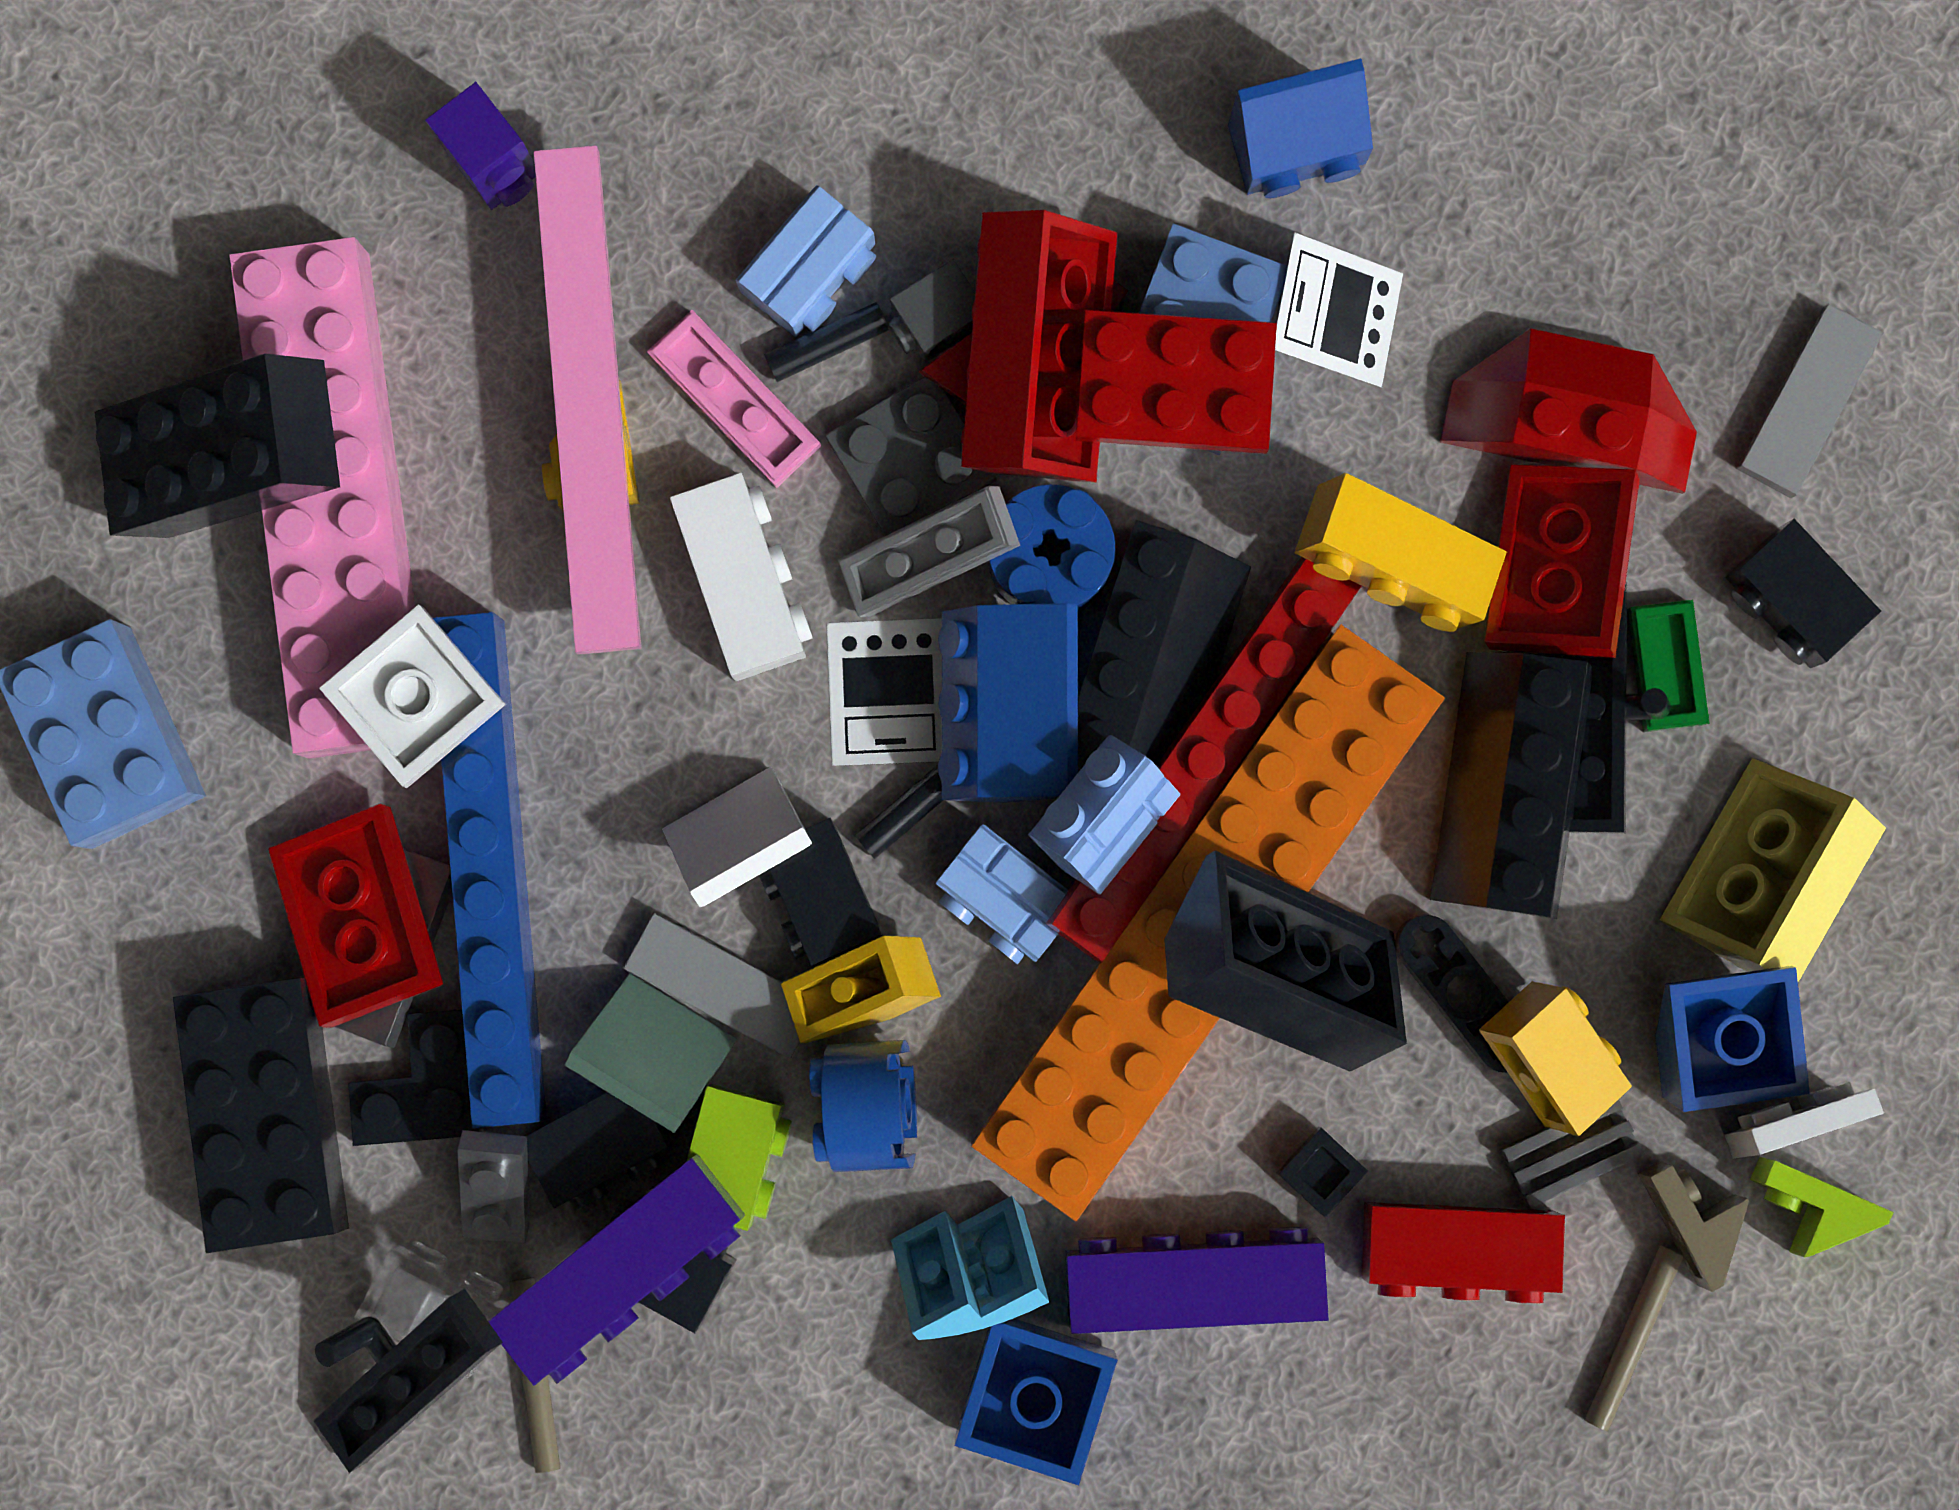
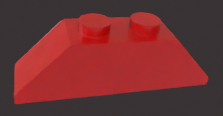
[1440,328,1697,494]

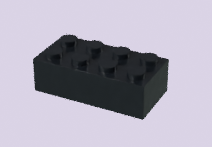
[94,353,340,538]
[173,978,349,1253]

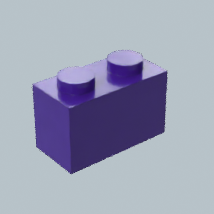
[425,82,536,211]

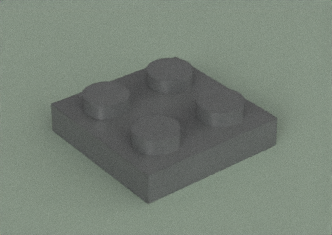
[825,376,997,536]

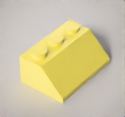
[1660,758,1886,982]

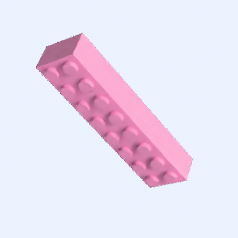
[229,237,415,759]

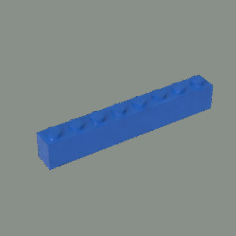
[433,612,547,1129]

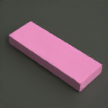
[647,310,821,488]

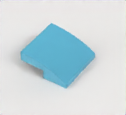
[891,1196,1049,1340]

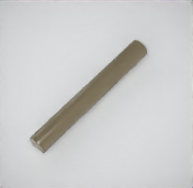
[1584,1245,1684,1432]
[509,1277,560,1473]

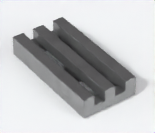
[1500,1099,1645,1208]

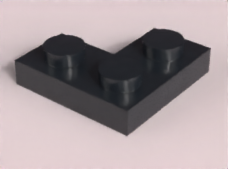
[348,1010,483,1146]

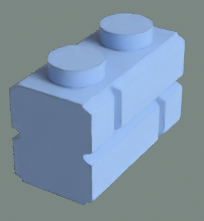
[736,185,876,337]
[1028,735,1181,894]
[936,824,1068,965]

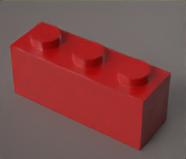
[1362,1202,1565,1303]

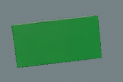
[1627,600,1710,732]

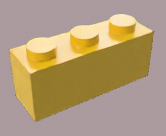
[1294,473,1507,632]

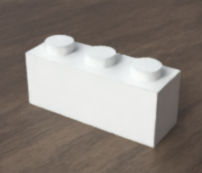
[670,473,813,681]

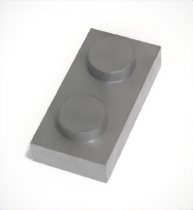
[458,1130,530,1243]

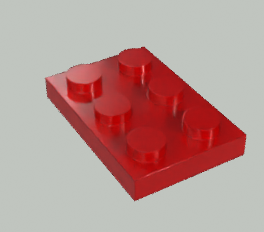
[1076,310,1277,454]
[1485,464,1640,658]
[268,804,443,1028]

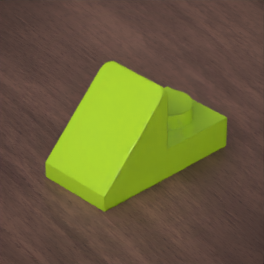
[1750,1157,1894,1258]

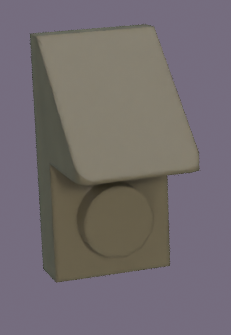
[1637,1162,1748,1292]

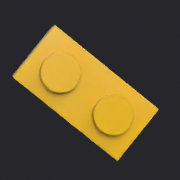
[1479,981,1632,1136]

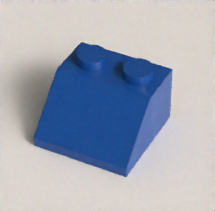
[1228,58,1373,198]
[1655,965,1810,1112]

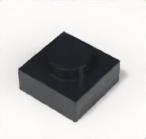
[1276,1126,1368,1218]

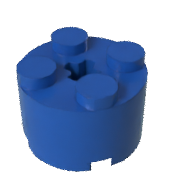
[988,484,1115,613]
[809,1040,917,1172]

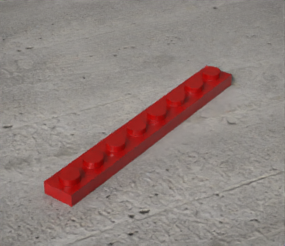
[1046,557,1362,962]

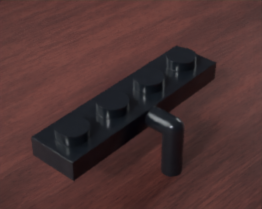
[1561,582,1671,834]
[313,1289,503,1473]

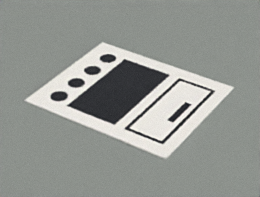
[1275,232,1403,387]
[827,618,942,766]

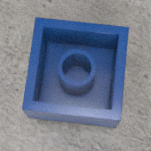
[954,1318,1118,1486]

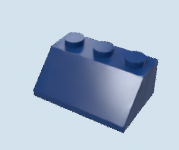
[938,603,1078,803]

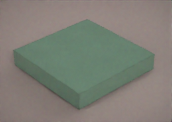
[565,973,737,1133]

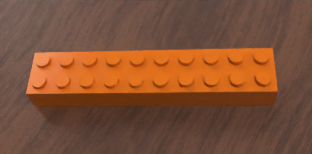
[971,624,1445,1222]

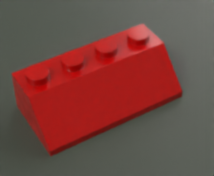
[961,210,1118,483]

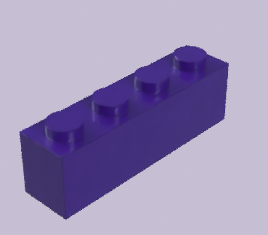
[488,1154,745,1386]
[1065,1227,1329,1334]

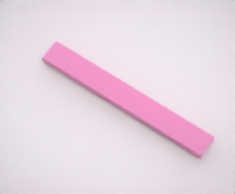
[534,146,641,655]

